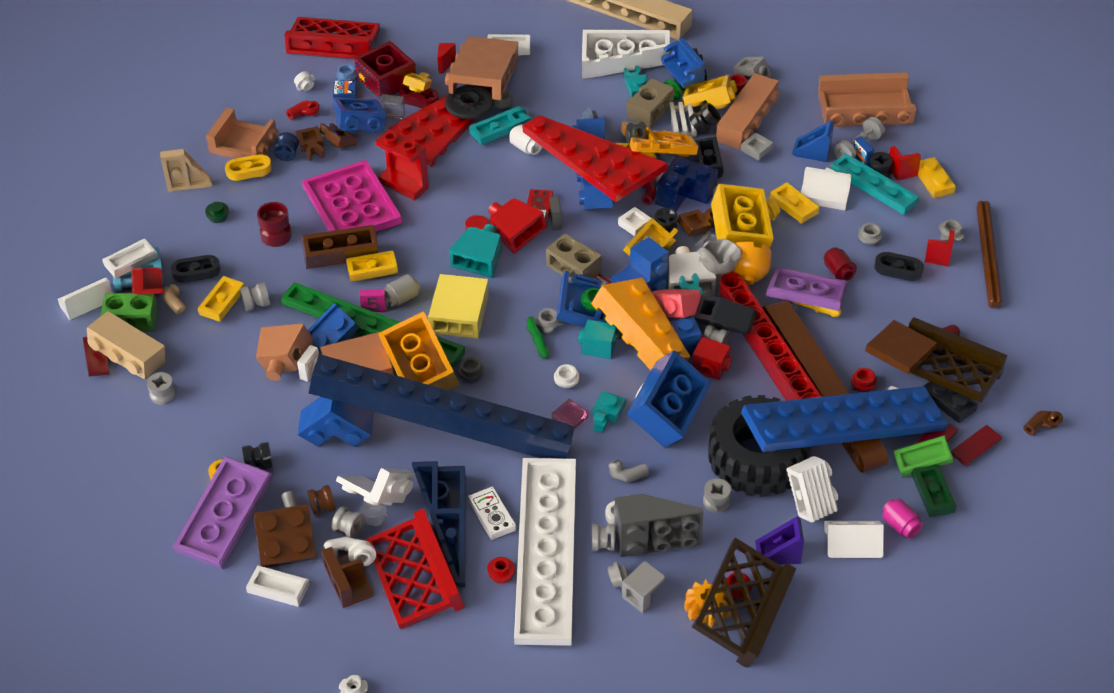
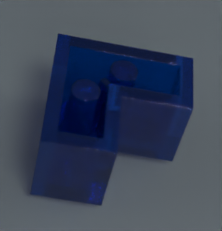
[655,156,718,211]

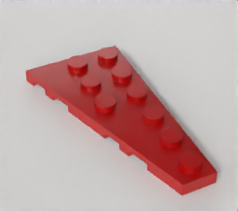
[389,84,492,168]
[522,115,668,202]

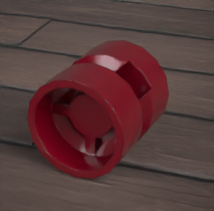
[257,202,292,247]

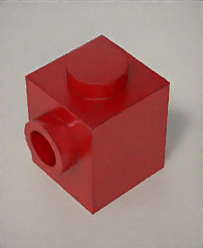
[692,337,733,380]

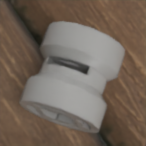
[240,282,270,311]

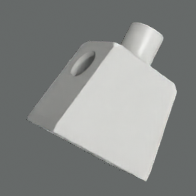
[668,246,716,295]

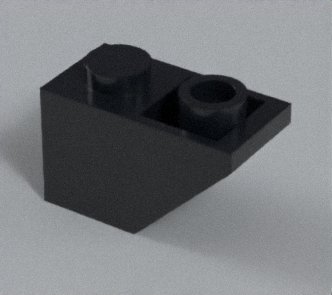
[694,295,757,334]

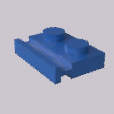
[308,303,359,354]

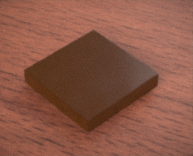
[865,320,937,375]

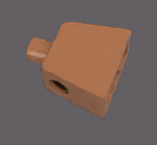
[256,323,313,381]

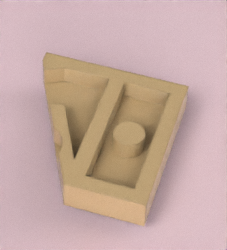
[160,149,213,192]

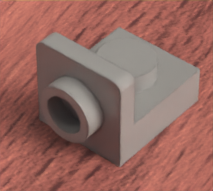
[733,57,771,78]

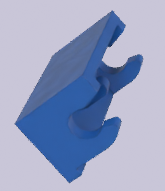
[661,38,705,88]

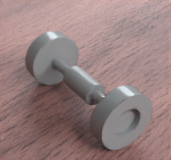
[834,117,885,159]

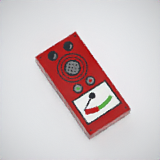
[527,189,553,229]

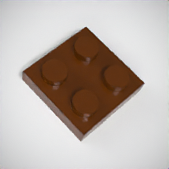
[253,504,317,568]

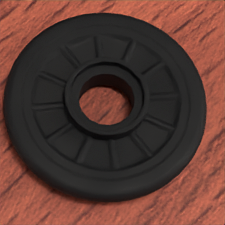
[445,85,494,119]

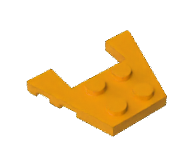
[621,122,698,157]

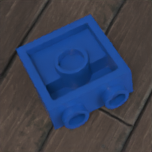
[333,98,386,133]

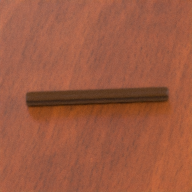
[976,200,1003,308]

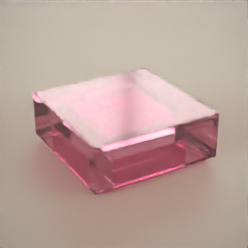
[552,399,588,429]

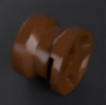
[307,485,336,516]

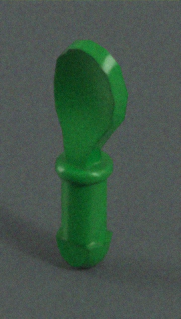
[526,316,549,359]

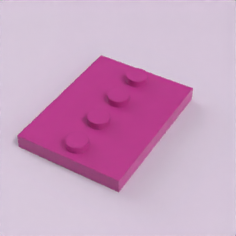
[302,160,402,232]

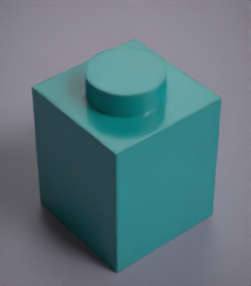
[578,319,617,359]

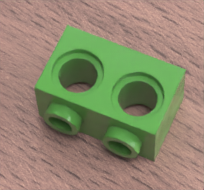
[100,293,158,332]

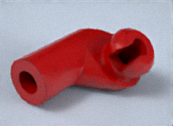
[286,100,320,120]

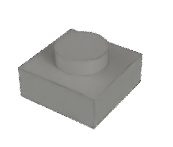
[741,133,773,161]

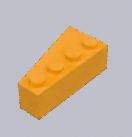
[591,277,690,370]

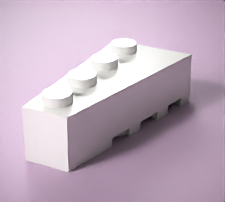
[582,30,670,80]

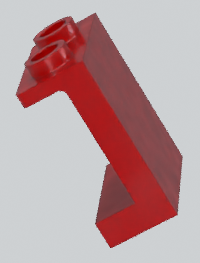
[375,129,429,201]

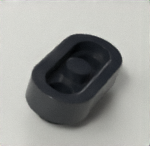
[874,252,924,281]
[171,255,221,282]

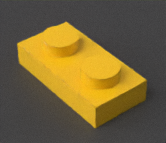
[918,157,956,198]
[769,182,819,224]
[346,250,398,282]
[198,276,245,322]

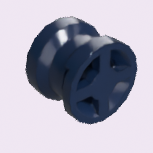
[273,132,299,161]

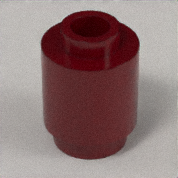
[824,247,857,281]

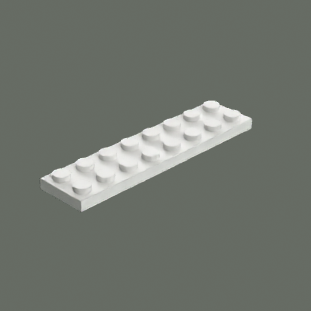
[514,458,576,646]

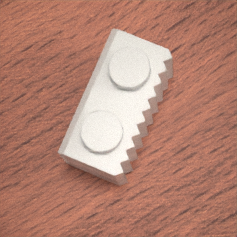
[786,456,838,522]

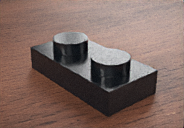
[923,381,978,423]

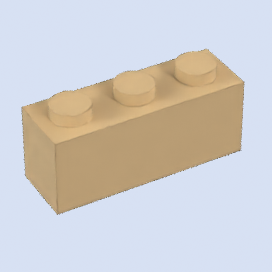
[87,311,166,380]

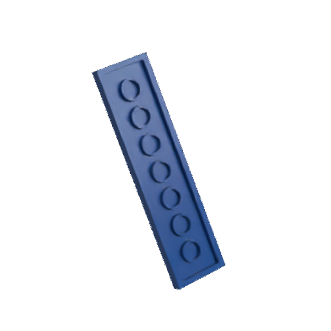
[741,386,948,452]

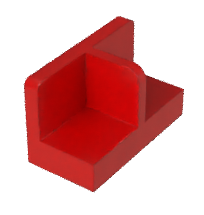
[131,267,164,294]

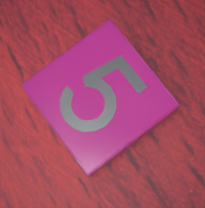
[360,289,386,312]

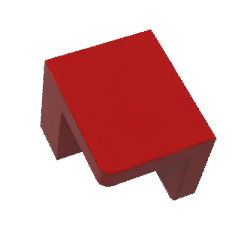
[889,146,921,181]
[924,230,955,266]

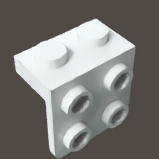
[336,468,415,506]

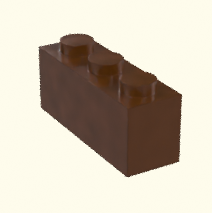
[302,225,378,269]

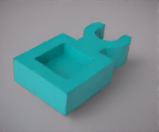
[624,66,649,97]

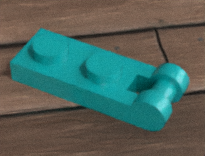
[469,106,533,145]

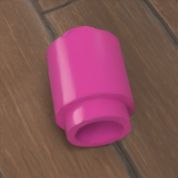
[882,499,923,539]

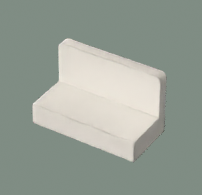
[801,167,852,210]
[58,278,113,320]
[824,521,884,558]

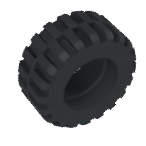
[708,395,811,497]

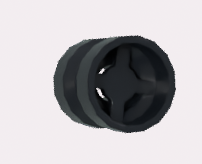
[689,103,721,134]
[242,442,273,469]

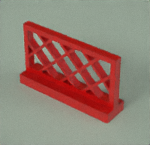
[284,17,380,59]
[365,508,465,629]

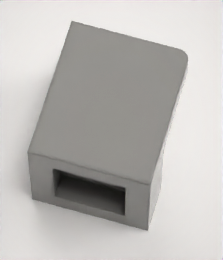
[622,561,665,613]

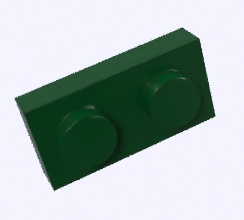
[912,464,957,517]

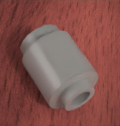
[384,274,420,307]

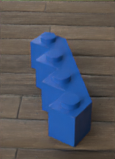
[572,118,613,209]

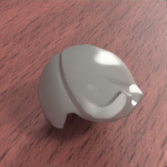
[698,238,742,275]

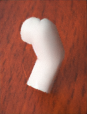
[323,537,359,557]

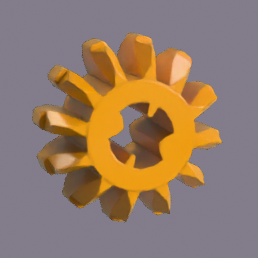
[684,579,731,628]

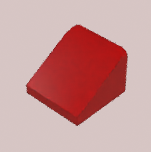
[437,43,456,74]

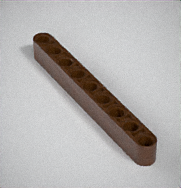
[762,300,888,473]

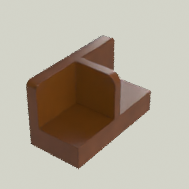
[321,546,374,608]

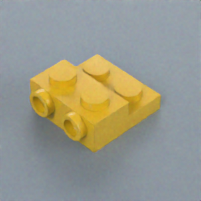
[683,75,737,109]

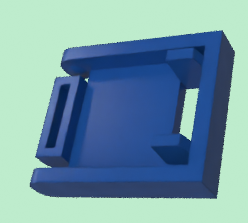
[556,271,609,327]

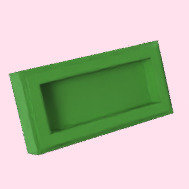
[893,435,953,477]

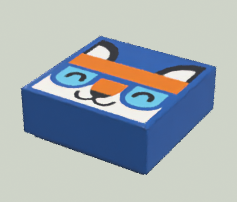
[333,80,357,100]
[854,136,874,167]

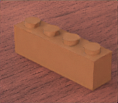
[716,73,780,150]

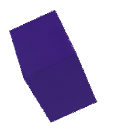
[755,516,804,565]

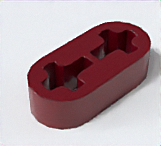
[399,84,439,108]

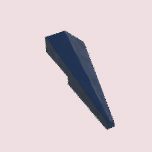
[412,461,466,587]

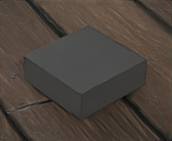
[550,196,562,230]

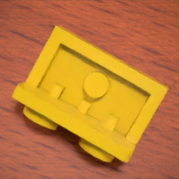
[623,218,678,256]

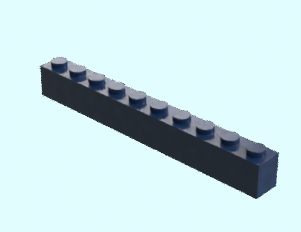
[308,354,575,459]

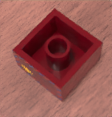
[354,41,416,100]

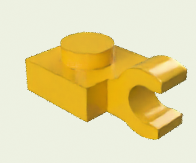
[403,72,432,92]

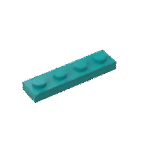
[831,153,919,215]

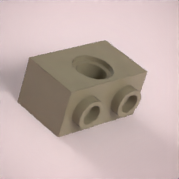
[626,78,674,128]

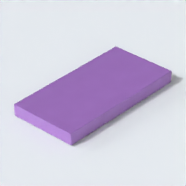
[173,456,273,569]

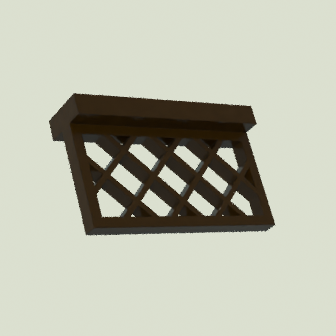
[909,317,1008,403]
[692,537,796,668]

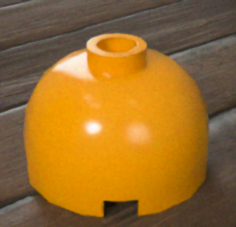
[731,242,772,286]

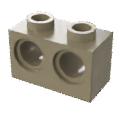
[546,233,601,281]

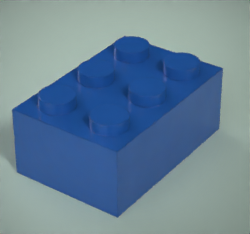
[627,350,711,448]

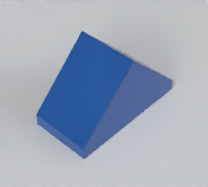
[792,121,834,162]

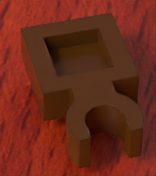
[319,123,358,149]
[296,126,324,161]
[678,208,715,237]

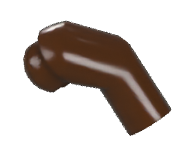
[1023,411,1063,435]

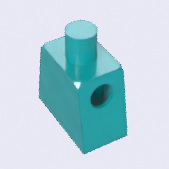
[449,224,501,278]

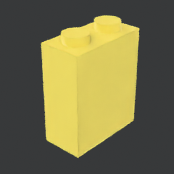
[428,274,489,339]

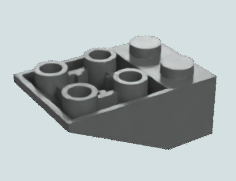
[614,494,704,557]

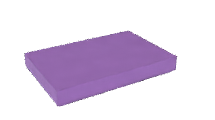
[766,267,848,311]

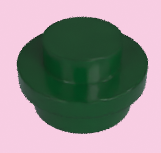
[205,202,229,223]

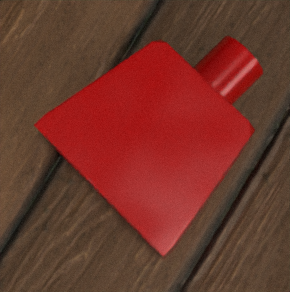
[488,198,546,254]

